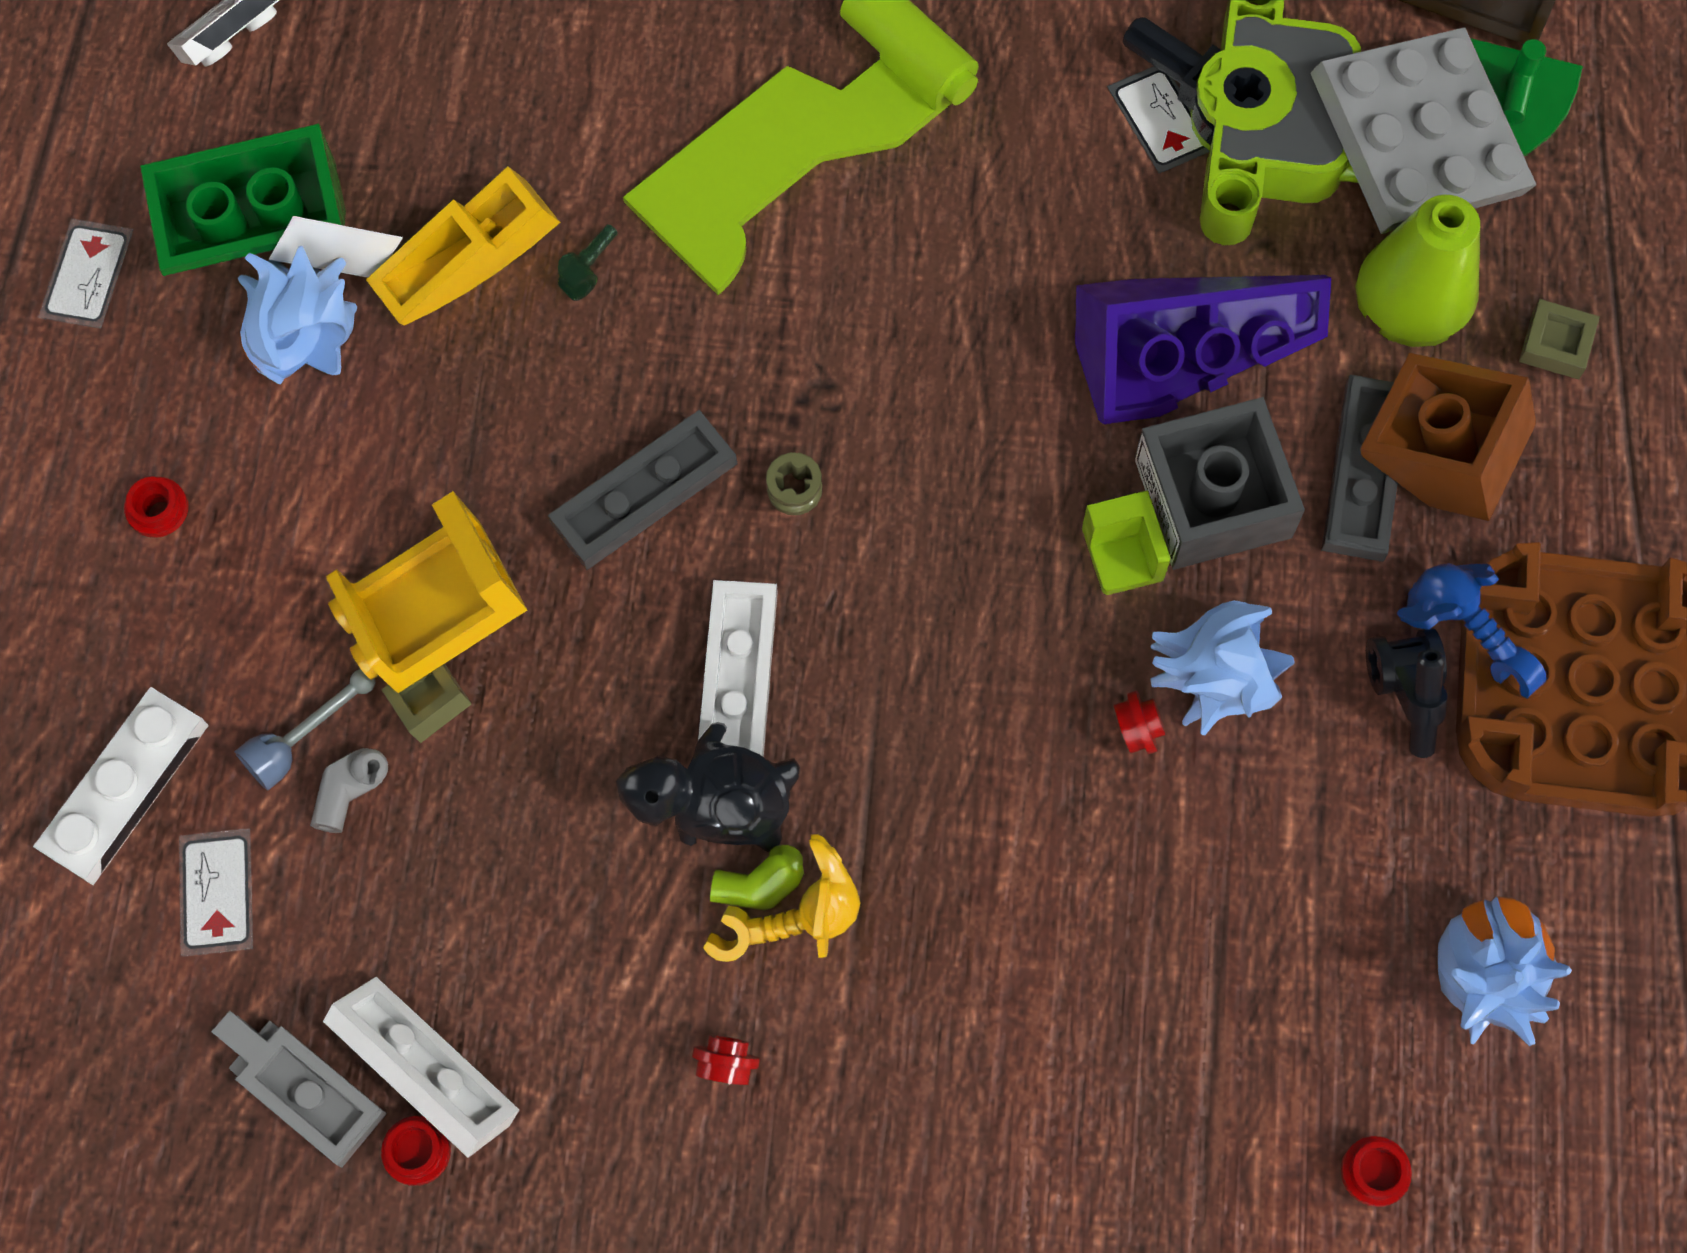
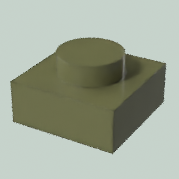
[1519,299,1600,380]
[382,664,472,743]

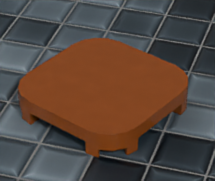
[1456,542,1687,817]

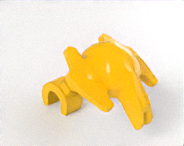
[703,834,860,962]

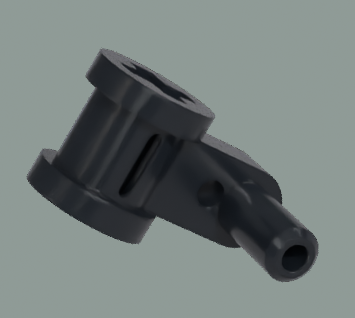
[1366,628,1448,758]

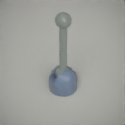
[234,669,376,791]

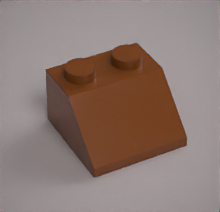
[1360,353,1536,521]

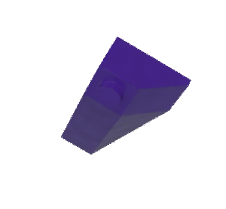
[1075,275,1331,424]

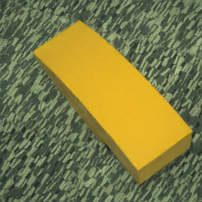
[366,166,561,326]

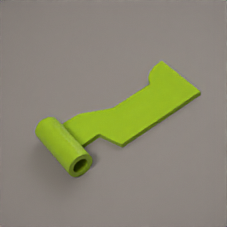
[623,0,978,295]

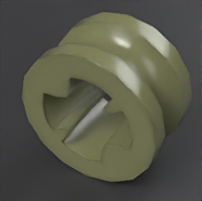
[766,452,822,515]

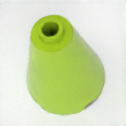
[1355,195,1480,347]

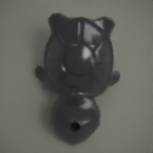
[616,722,800,852]

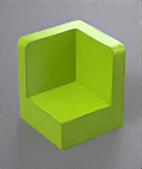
[1082,490,1170,595]

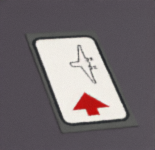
[1107,66,1209,174]

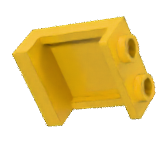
[326,491,527,693]

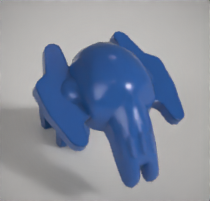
[1397,563,1547,699]

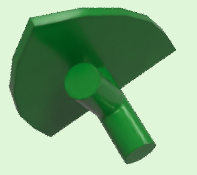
[1470,38,1583,156]

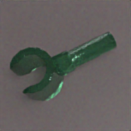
[557,224,618,301]

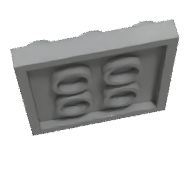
[1310,27,1537,234]

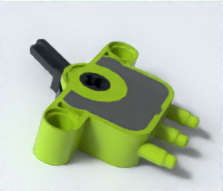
[1123,0,1361,245]

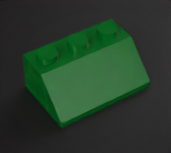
[140,124,346,276]

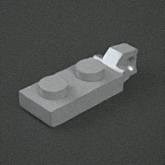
[211,1011,387,1168]

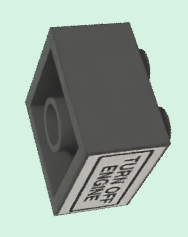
[1134,397,1305,570]

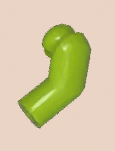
[710,845,804,910]

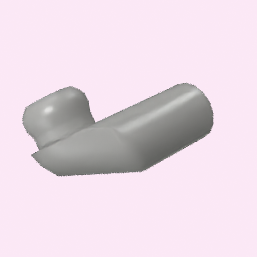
[310,748,388,833]

